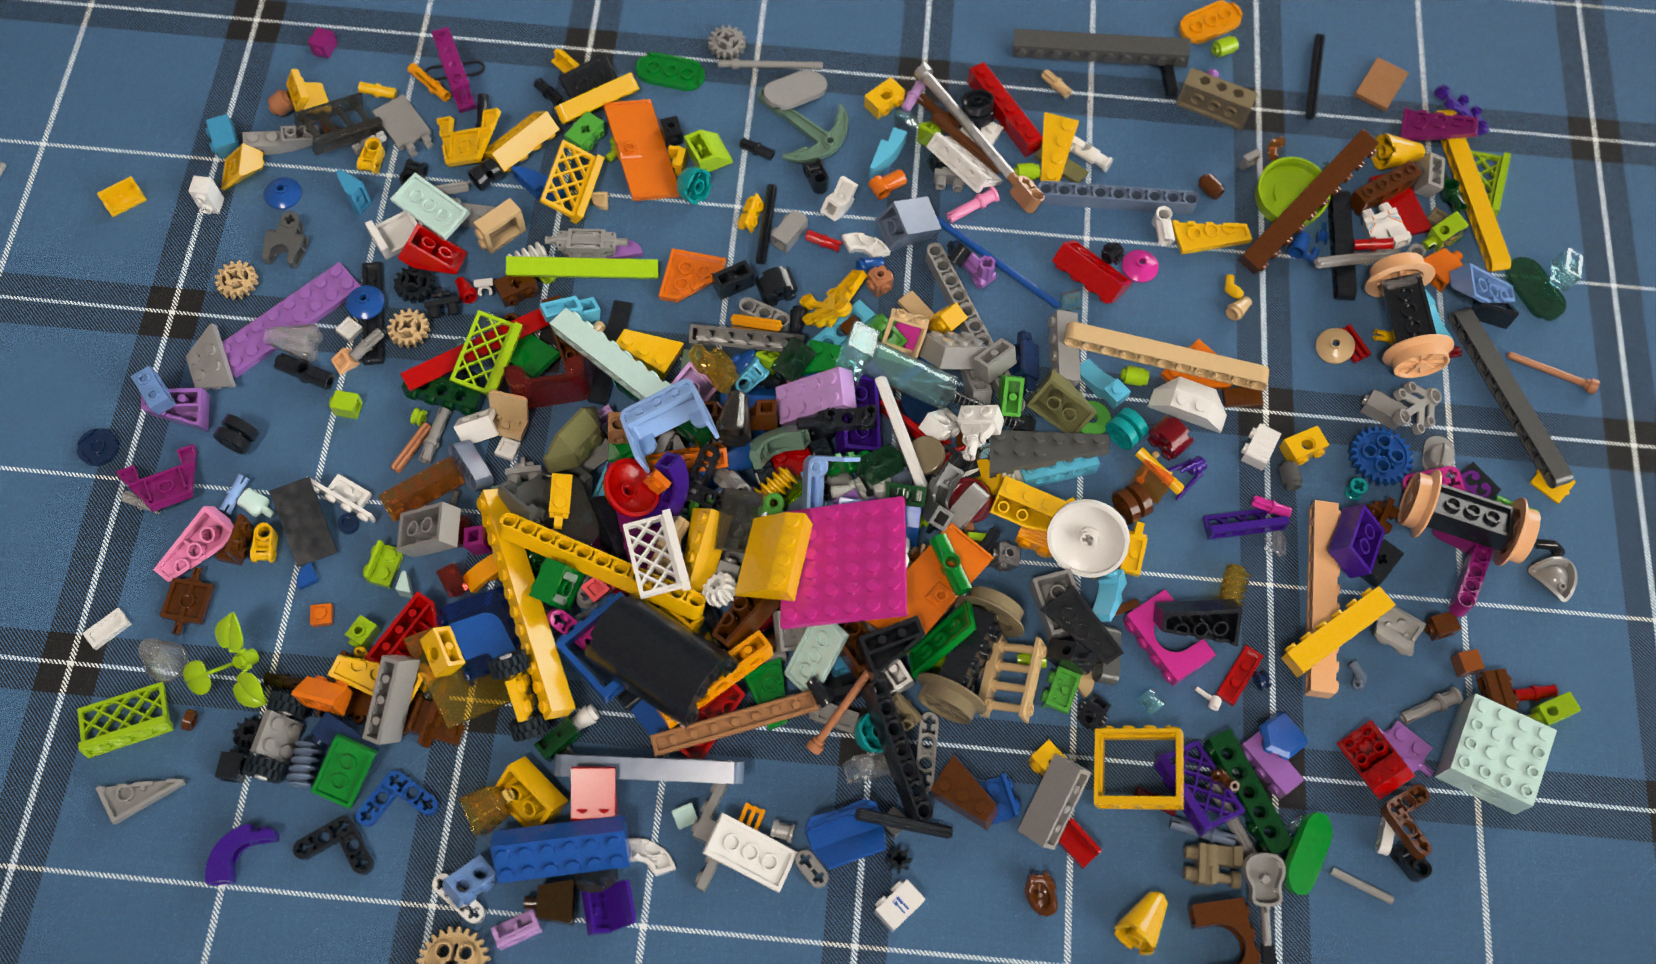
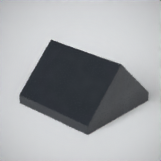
[1472,299,1519,329]

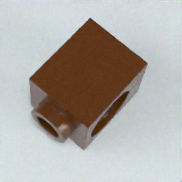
[1424,611,1462,641]

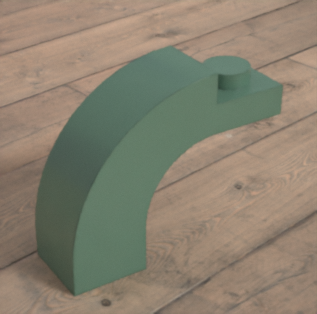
[749,424,811,469]

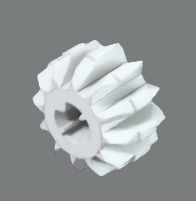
[702,571,737,608]

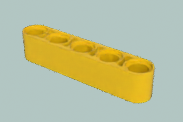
[554,73,639,125]

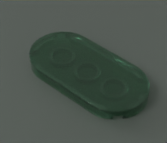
[1505,257,1567,321]

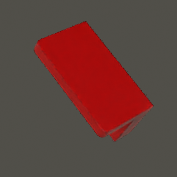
[1058,818,1102,869]

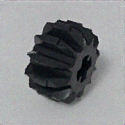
[233,716,262,754]

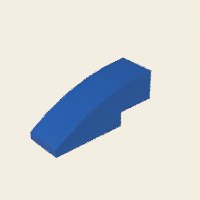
[511,166,566,202]

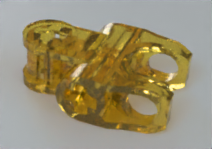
[689,344,739,394]

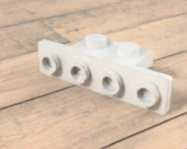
[306,474,376,523]

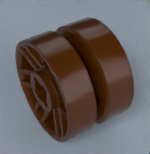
[1112,481,1154,525]

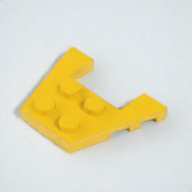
[437,108,501,167]

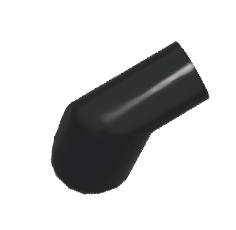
[1536,539,1565,557]

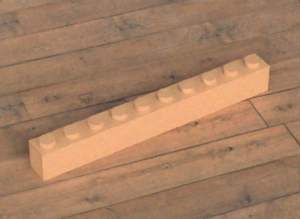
[1305,500,1341,699]

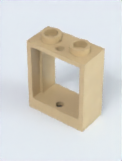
[473,198,527,254]
[877,308,929,368]

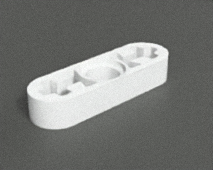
[432,874,486,924]

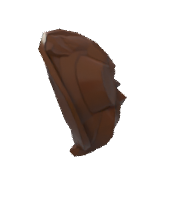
[1025,870,1058,917]

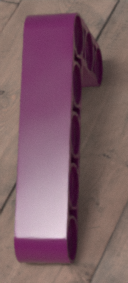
[1432,529,1494,617]

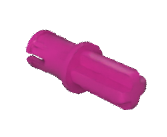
[1251,496,1292,518]

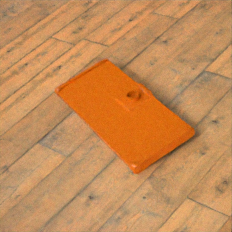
[603,99,680,201]
[865,522,994,655]

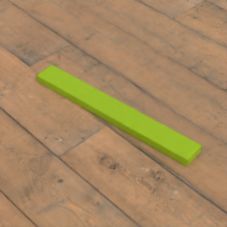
[506,256,658,279]

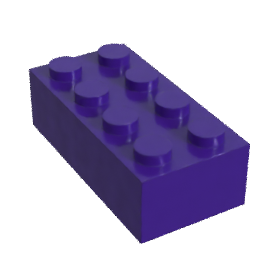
[835,374,881,455]

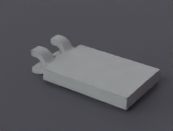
[372,94,434,158]

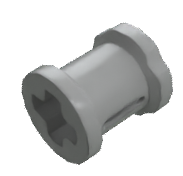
[770,819,796,843]

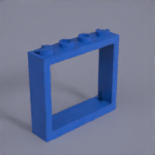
[555,591,627,704]

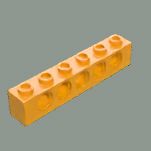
[657,630,774,730]

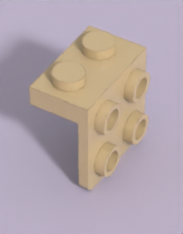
[488,390,529,441]

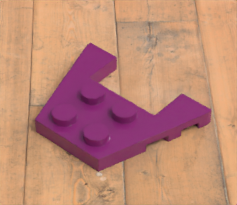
[116,444,197,512]

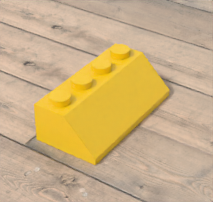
[483,111,559,173]

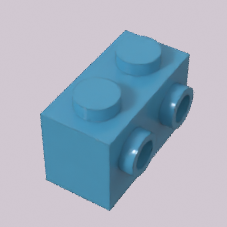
[205,114,239,159]

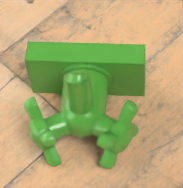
[866,313,908,347]

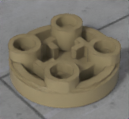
[912,436,945,475]

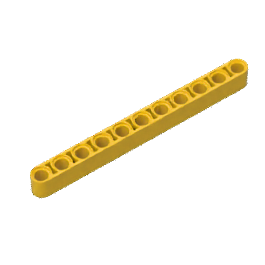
[1434,109,1511,272]
[500,513,706,620]

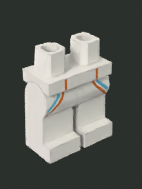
[1361,202,1412,251]

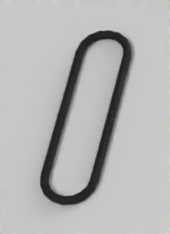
[425,60,485,80]

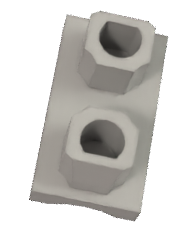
[933,167,966,193]
[505,457,543,483]

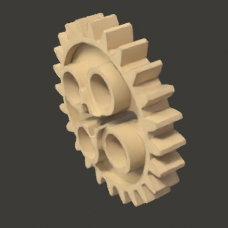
[416,926,491,964]

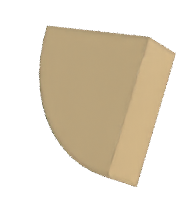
[590,192,608,211]
[1077,670,1094,699]

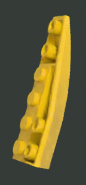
[990,475,1090,536]

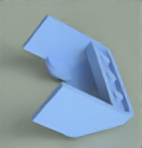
[620,379,720,474]
[802,455,861,509]

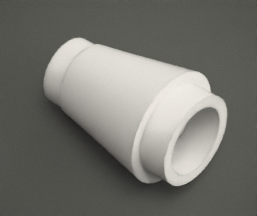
[571,704,600,730]

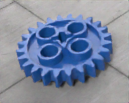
[1348,426,1414,487]

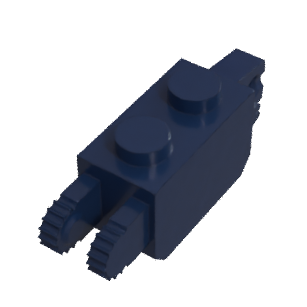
[1009,330,1039,395]

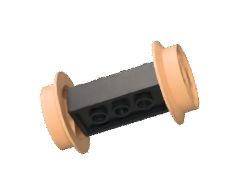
[1365,252,1454,378]
[1397,469,1541,566]

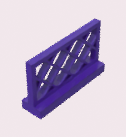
[1153,740,1246,837]

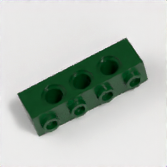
[401,367,486,416]

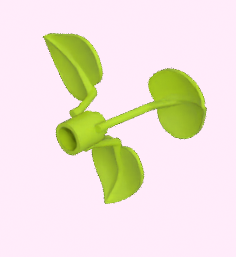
[183,612,268,708]

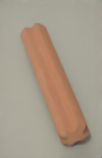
[390,422,431,473]

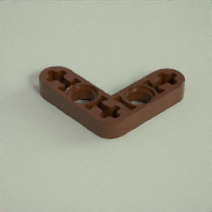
[1381,784,1432,859]

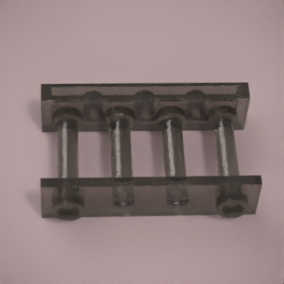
[294,92,383,155]

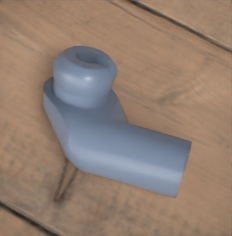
[1348,661,1368,691]

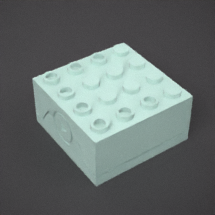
[1434,693,1557,815]

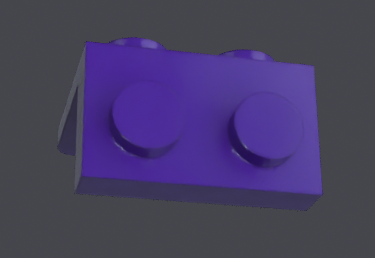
[581,879,636,936]

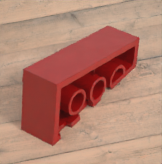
[678,683,745,759]

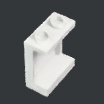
[365,211,423,260]

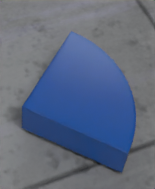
[297,562,319,590]

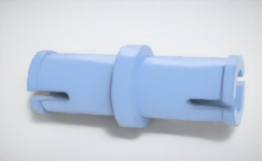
[218,474,250,515]

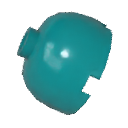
[676,167,712,205]
[854,712,891,754]

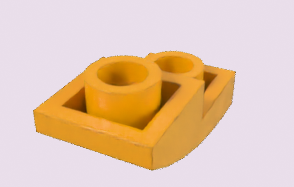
[462,554,499,593]

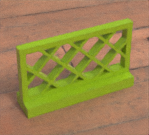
[1452,150,1512,217]
[450,310,523,397]
[77,682,174,759]

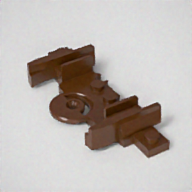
[316,650,466,748]

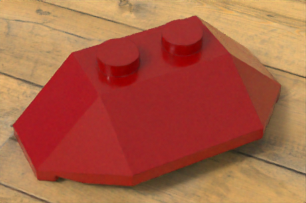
[364,591,439,663]

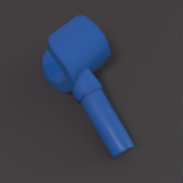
[1316,222,1330,244]

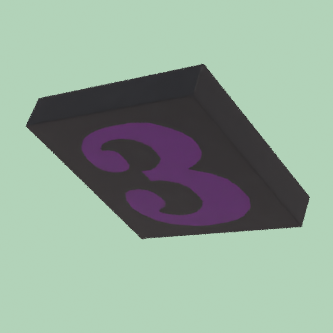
[1449,462,1502,500]

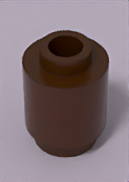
[1198,173,1226,200]

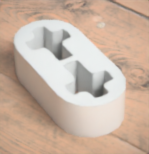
[1375,816,1395,856]

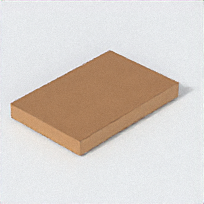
[1354,57,1409,112]

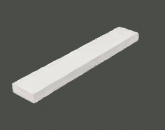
[875,376,928,487]

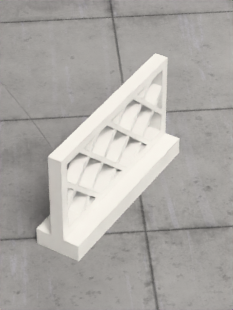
[927,132,1003,193]
[623,509,691,599]

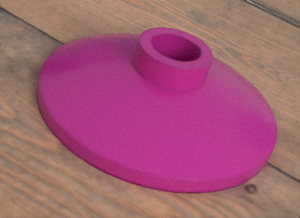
[1122,250,1159,283]

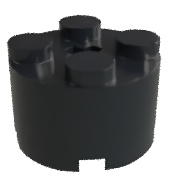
[755,266,798,307]

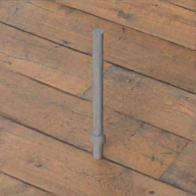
[718,58,823,69]

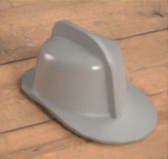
[1422,436,1455,476]

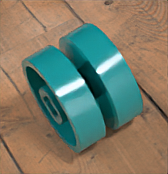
[1105,407,1149,450]

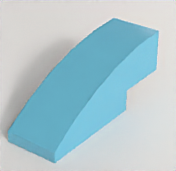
[869,128,907,179]

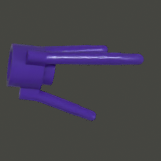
[1167,456,1207,501]

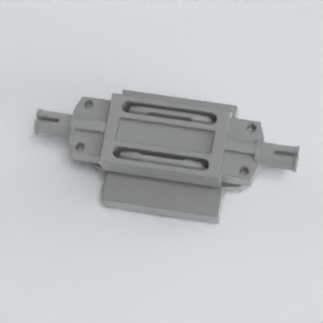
[545,228,628,258]

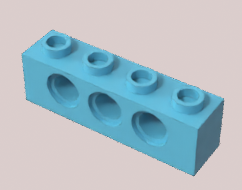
[805,299,875,355]
[1020,456,1100,487]

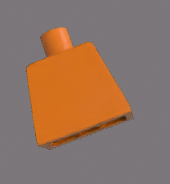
[1423,248,1463,293]

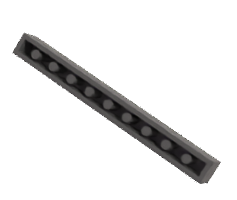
[1012,29,1190,67]

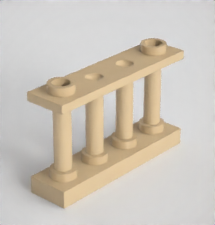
[978,634,1047,723]

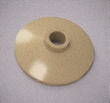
[1316,328,1355,364]

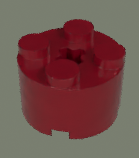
[1147,414,1194,461]

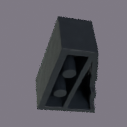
[856,616,926,683]

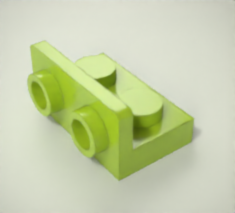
[363,540,405,589]

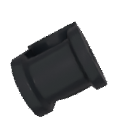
[399,158,428,186]
[802,158,828,194]
[1389,844,1432,882]

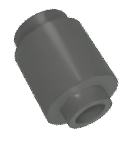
[1278,461,1303,491]

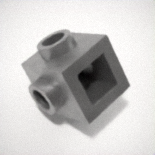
[988,541,1020,572]

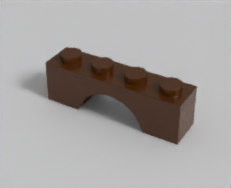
[703,399,778,431]

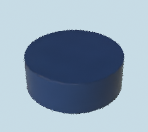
[337,513,359,535]

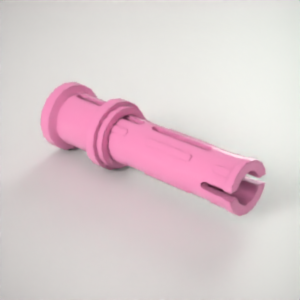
[946,186,1000,223]

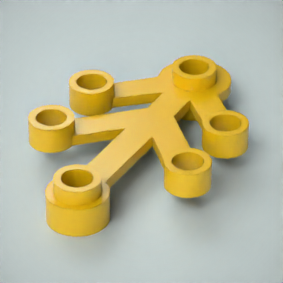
[799,288,852,328]

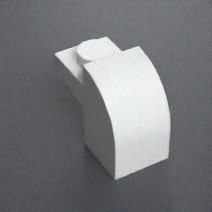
[820,176,858,221]

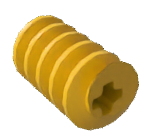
[754,466,799,505]

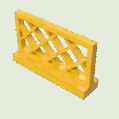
[539,140,604,224]

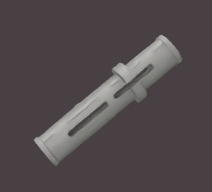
[418,407,451,464]

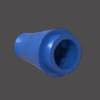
[856,256,885,275]

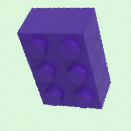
[1328,504,1385,578]

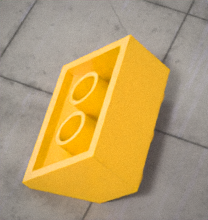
[493,756,568,827]

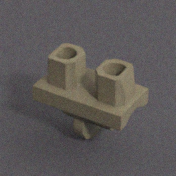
[892,691,923,731]

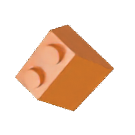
[291,675,353,717]

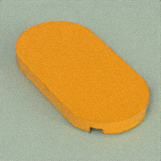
[1179,0,1242,44]

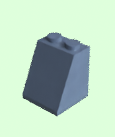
[875,196,942,251]

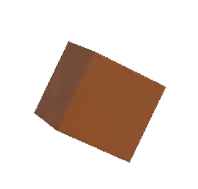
[1450,649,1485,678]

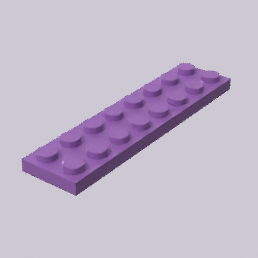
[222,262,361,378]

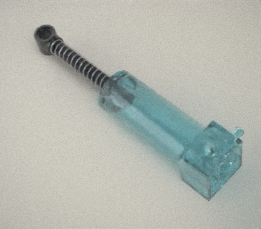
[834,320,1036,431]

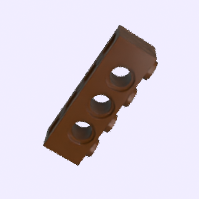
[1351,160,1423,215]

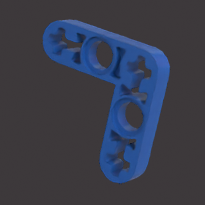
[356,771,439,827]

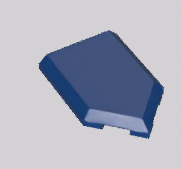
[1259,711,1308,760]

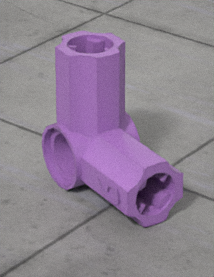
[962,252,997,289]

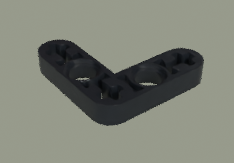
[687,444,737,516]
[293,816,374,875]

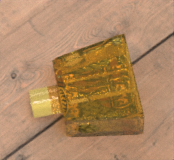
[459,786,515,836]

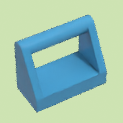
[336,170,372,216]

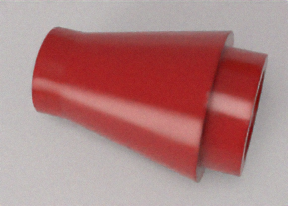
[455,277,477,304]

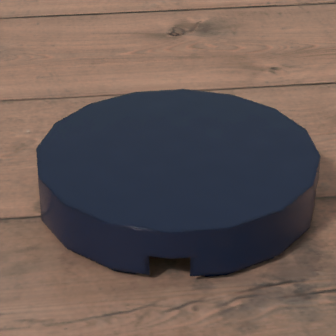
[899,391,937,424]
[77,428,119,466]

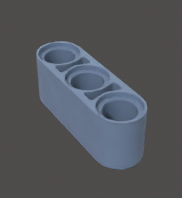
[448,440,494,492]

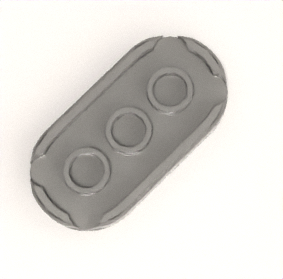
[764,70,827,110]

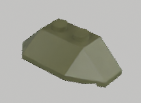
[543,406,604,473]

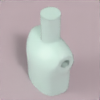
[237,488,276,519]

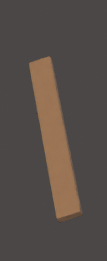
[649,690,820,757]

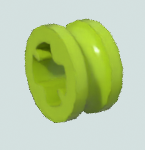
[410,407,427,427]

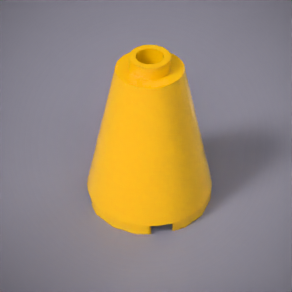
[1372,133,1425,170]
[1114,891,1168,955]

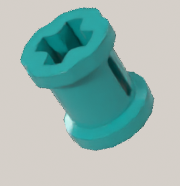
[1344,478,1368,501]

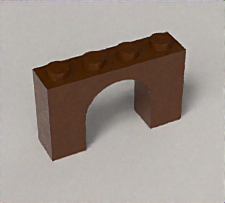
[1187,897,1260,964]

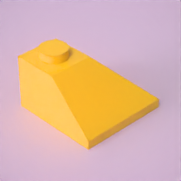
[221,144,264,191]

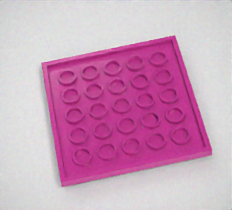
[780,496,907,630]

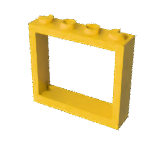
[1094,725,1184,810]

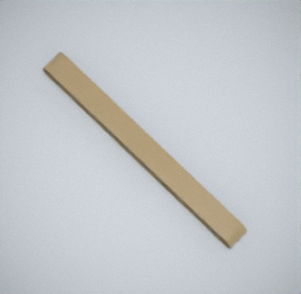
[1064,322,1269,390]

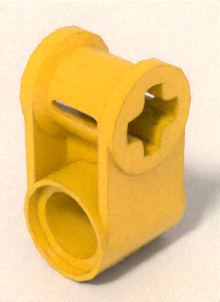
[357,137,385,174]
[250,523,278,563]

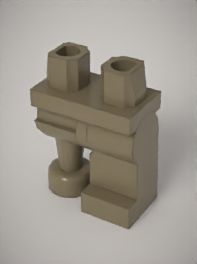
[1183,843,1243,889]

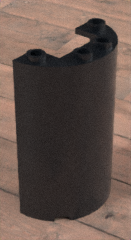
[585,593,738,729]

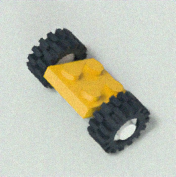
[487,649,550,742]

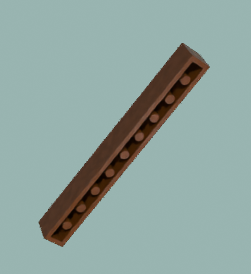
[1238,129,1379,275]

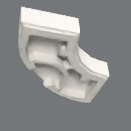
[841,233,891,257]
[629,838,676,877]

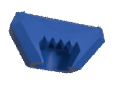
[804,798,885,870]

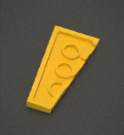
[1041,112,1079,182]
[1172,220,1252,255]

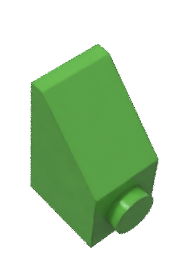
[998,374,1025,417]

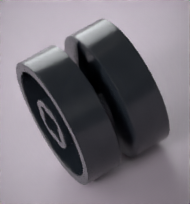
[961,89,994,127]
[213,414,259,455]

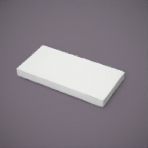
[702,813,798,893]

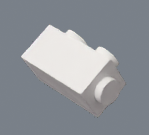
[188,176,224,214]

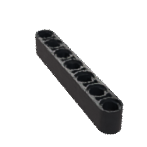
[1327,190,1357,301]
[861,679,933,821]

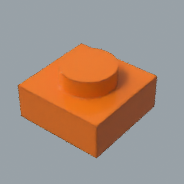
[643,469,671,495]
[310,603,333,627]

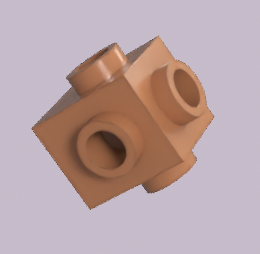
[866,265,894,298]

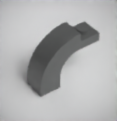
[921,461,965,532]

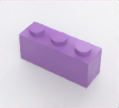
[1241,731,1304,799]

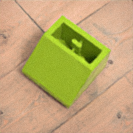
[684,129,733,172]

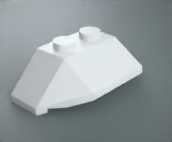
[1147,376,1227,433]

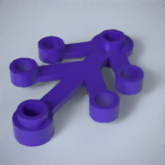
[1433,84,1489,136]

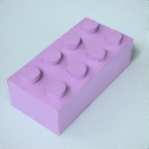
[775,367,857,426]

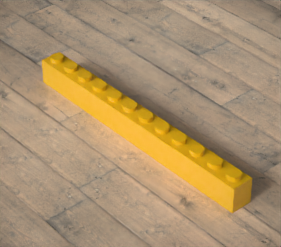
[476,489,575,720]

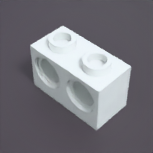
[919,408,961,441]

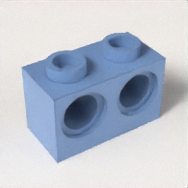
[131,366,176,415]
[442,854,496,909]

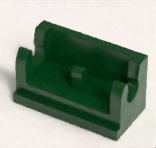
[534,716,583,762]

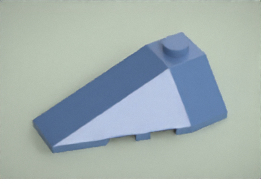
[1450,263,1516,303]

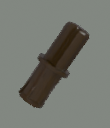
[263,672,305,690]

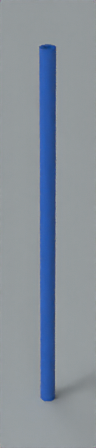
[936,215,1061,309]

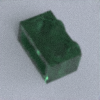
[857,443,904,486]

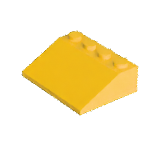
[735,512,813,601]

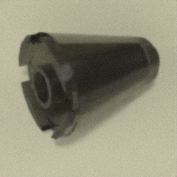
[711,390,752,447]

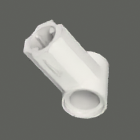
[1152,206,1175,246]

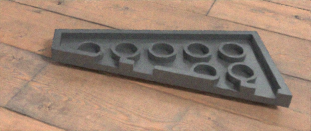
[989,430,1109,478]

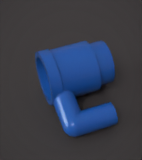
[1287,231,1320,263]

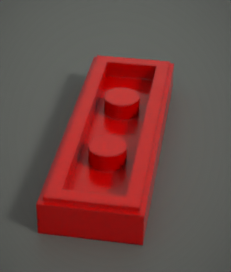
[1215,645,1264,706]

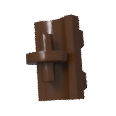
[1366,497,1400,535]

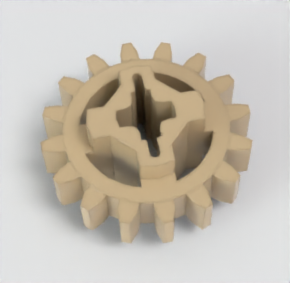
[214,260,258,300]
[387,308,431,349]

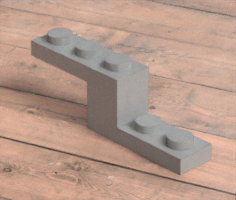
[691,783,729,893]

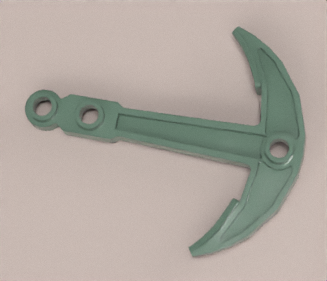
[758,88,848,163]

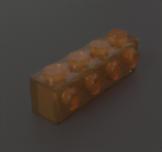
[378,456,465,522]

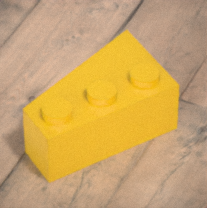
[616,329,684,381]

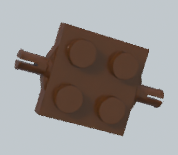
[160,567,215,636]

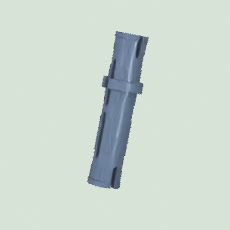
[1169,816,1236,847]

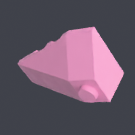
[153,506,234,582]

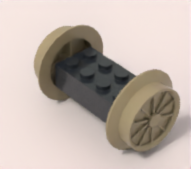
[917,586,1025,725]

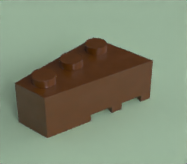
[930,754,998,831]

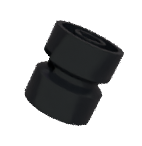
[467,157,503,191]

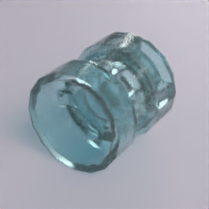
[1137,687,1166,716]

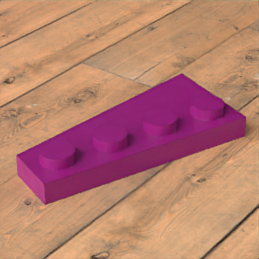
[1401,108,1479,141]

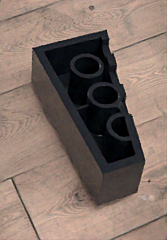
[585,496,629,562]
[1153,599,1243,646]

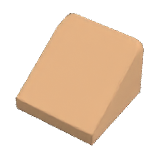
[331,347,360,375]

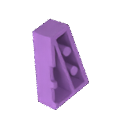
[141,388,210,432]

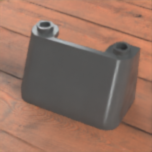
[498,466,593,529]

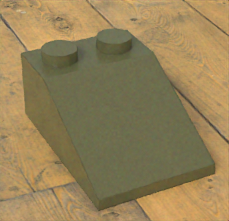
[1026,369,1097,433]

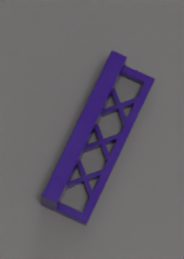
[1202,509,1290,540]

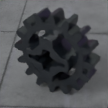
[393,265,436,304]

